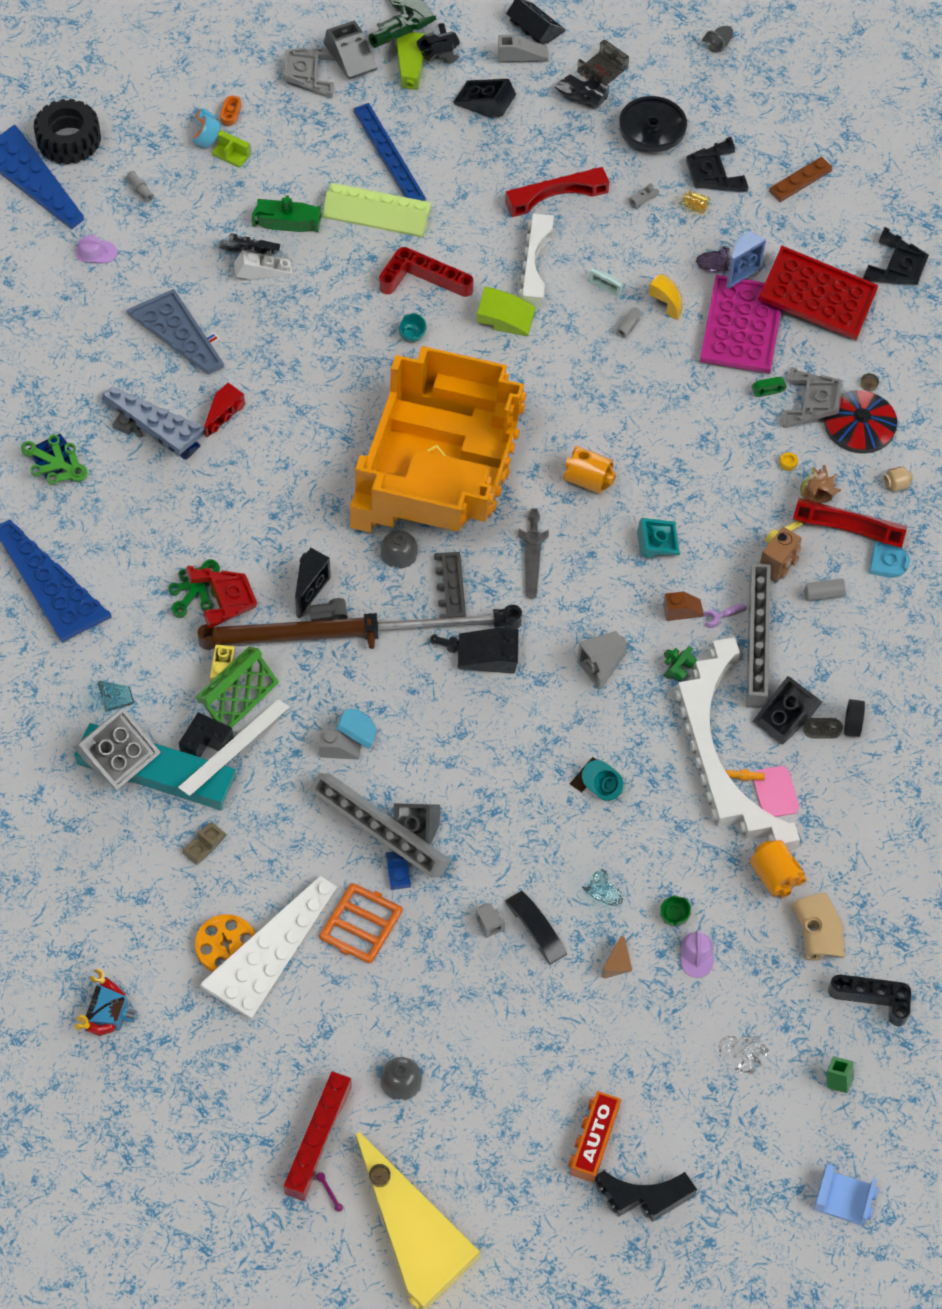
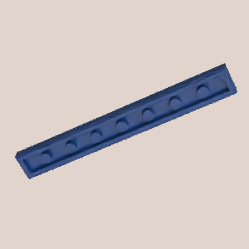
[353,103,426,201]

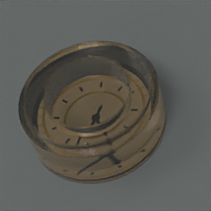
[860,373,879,391]
[369,1164,391,1187]

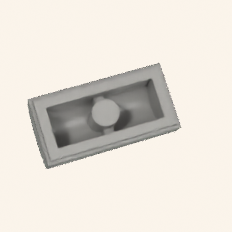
[804,578,845,601]

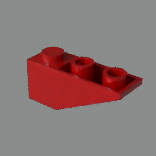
[204,382,245,438]

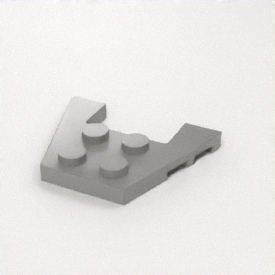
[283,46,334,98]
[782,367,843,428]

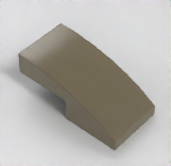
[183,822,226,865]

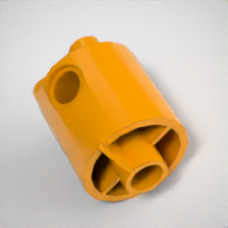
[563,445,616,494]
[749,840,807,898]

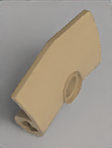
[791,893,845,961]

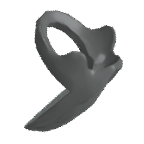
[702,26,733,52]

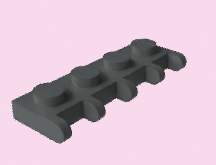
[434,552,466,618]

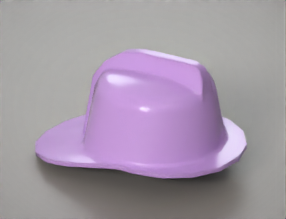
[75,235,117,263]
[681,930,714,978]

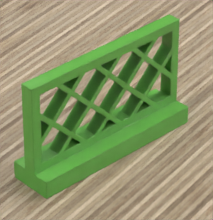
[195,646,279,727]

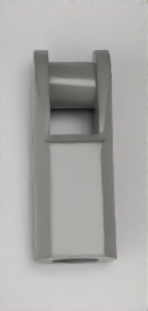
[629,183,659,209]
[616,308,641,338]

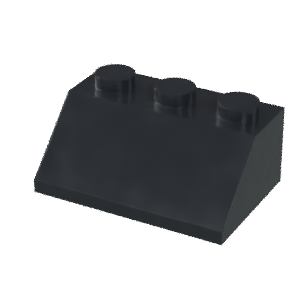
[506,0,566,44]

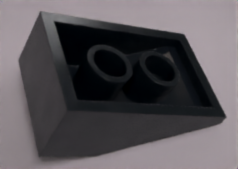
[454,78,516,117]
[295,547,331,618]
[457,628,519,674]
[752,676,823,745]

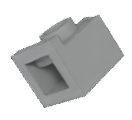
[476,903,505,938]

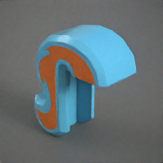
[192,108,220,149]

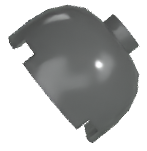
[381,530,418,569]
[380,1057,422,1100]

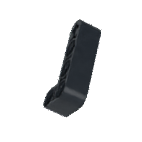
[828,974,911,1026]

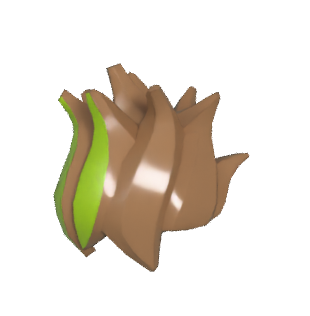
[800,465,841,503]

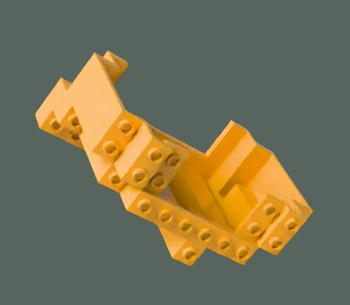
[350,346,527,533]

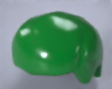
[660,895,691,926]

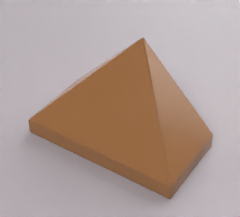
[601,936,632,978]

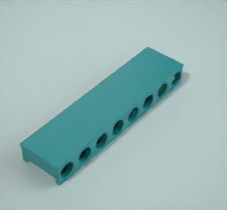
[74,723,236,811]

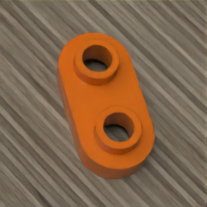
[220,95,242,125]

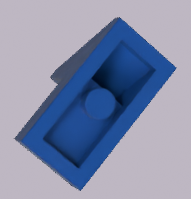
[385,851,411,890]

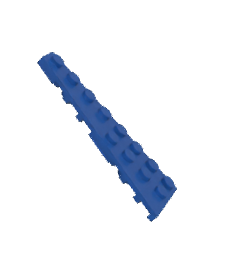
[0,124,84,230]
[0,519,112,642]

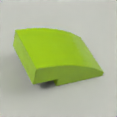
[477,286,536,337]

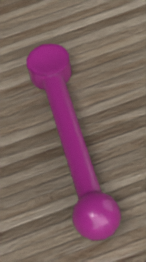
[317,1172,343,1212]

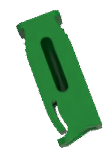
[252,195,321,232]

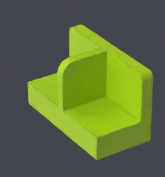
[212,130,251,168]

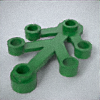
[168,559,220,618]

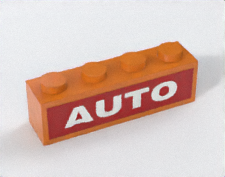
[568,1091,621,1183]

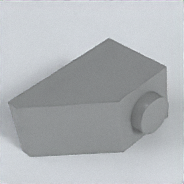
[319,729,361,760]

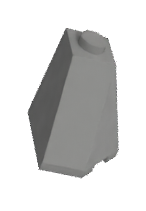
[577,631,627,690]

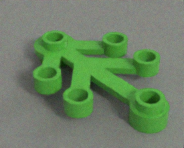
[21,434,87,485]

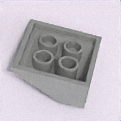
[73,707,161,791]

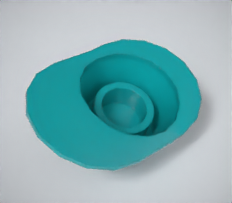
[582,760,624,801]

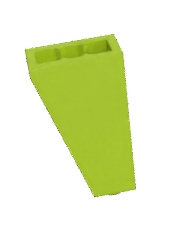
[395,32,427,90]

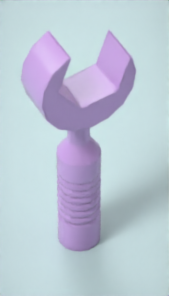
[704,603,746,628]

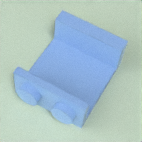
[814,1164,879,1226]

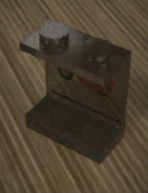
[577,39,629,85]

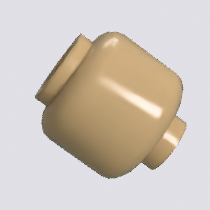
[884,466,913,492]

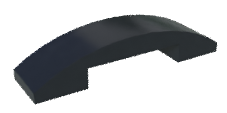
[505,891,567,965]

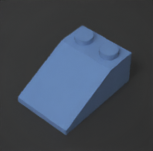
[726,231,766,289]

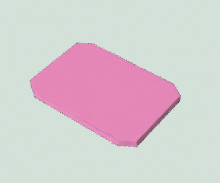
[753,766,799,817]

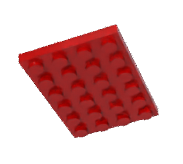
[758,245,879,340]

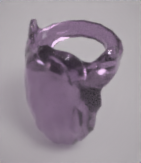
[695,246,730,272]

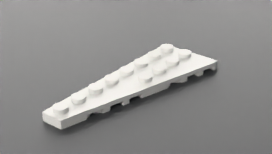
[199,876,337,1020]

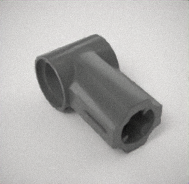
[309,598,348,621]

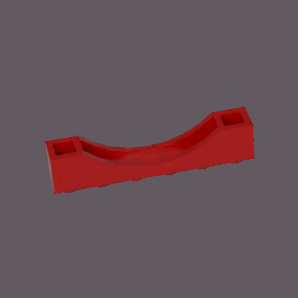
[505,167,610,217]
[793,498,907,548]
[283,1071,352,1201]

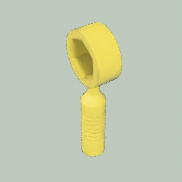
[765,520,803,544]

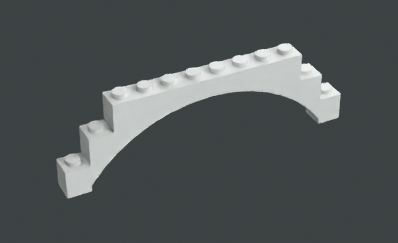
[675,637,800,850]

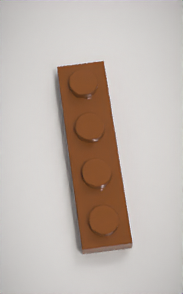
[769,157,833,202]

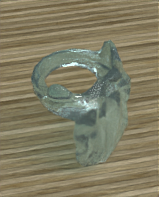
[582,869,623,906]

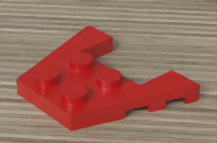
[185,565,257,628]

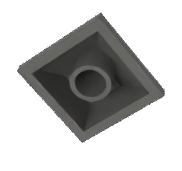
[394,803,440,845]

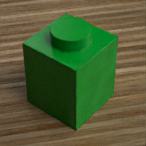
[826,1056,854,1093]

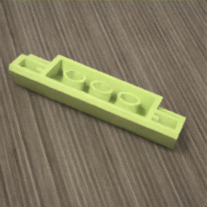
[323,183,431,238]

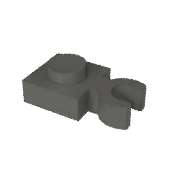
[112,411,143,437]

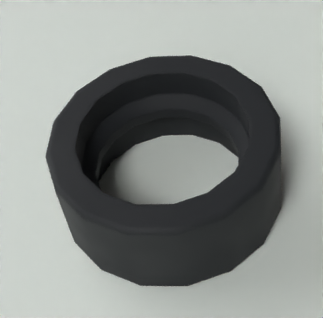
[844,699,865,737]

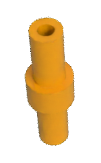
[725,769,765,781]

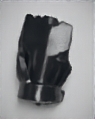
[555,74,610,109]

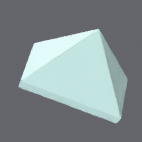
[589,268,622,297]

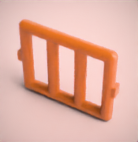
[319,883,403,964]

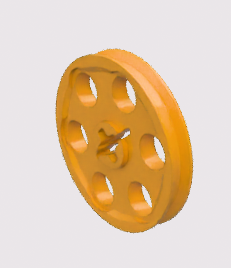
[195,914,255,972]

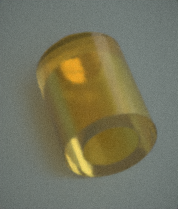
[682,190,710,214]

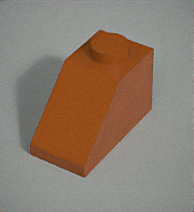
[663,591,704,621]

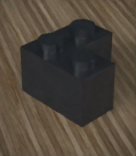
[179,712,234,757]

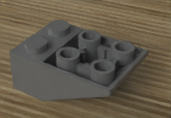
[324,20,377,79]

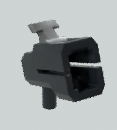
[417,23,460,64]

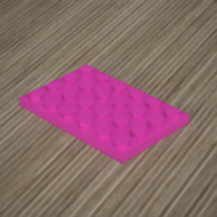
[700,274,781,374]

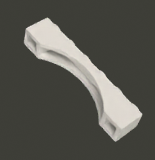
[519,213,554,309]

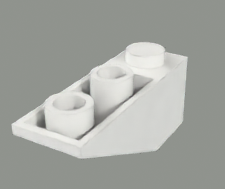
[234,250,292,280]

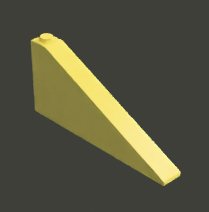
[356,1132,480,1309]

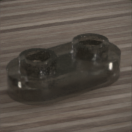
[803,718,843,739]

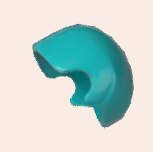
[398,313,427,342]

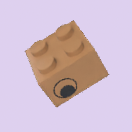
[760,526,802,583]

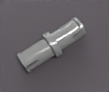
[126,171,154,203]

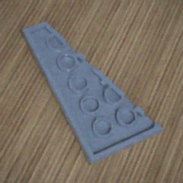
[127,289,224,374]
[102,387,205,456]

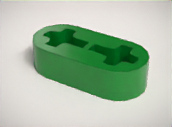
[751,377,787,397]

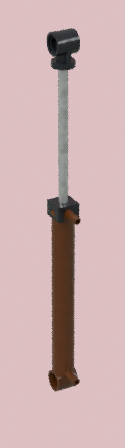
[197,604,522,650]

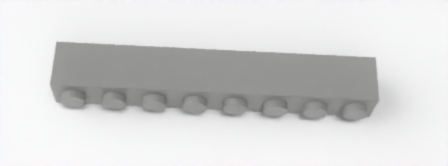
[746,563,771,707]
[310,773,451,878]

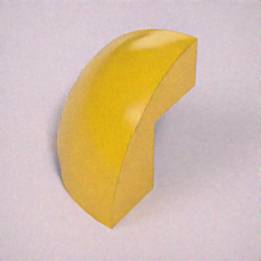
[649,274,682,320]

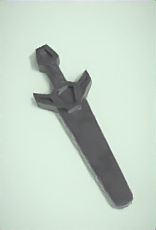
[518,508,549,599]

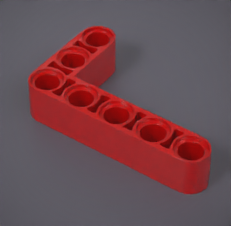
[379,247,474,297]

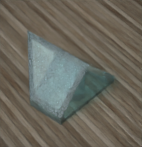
[96,680,134,712]

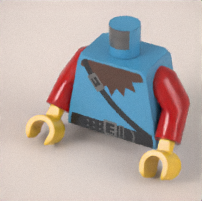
[74,969,137,1036]

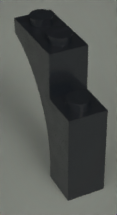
[595,1170,697,1222]

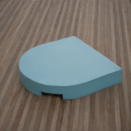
[869,540,910,578]
[336,708,376,749]

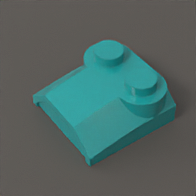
[637,518,680,558]

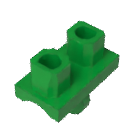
[663,646,697,682]

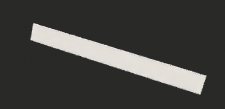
[178,699,289,796]

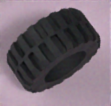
[33,99,101,164]

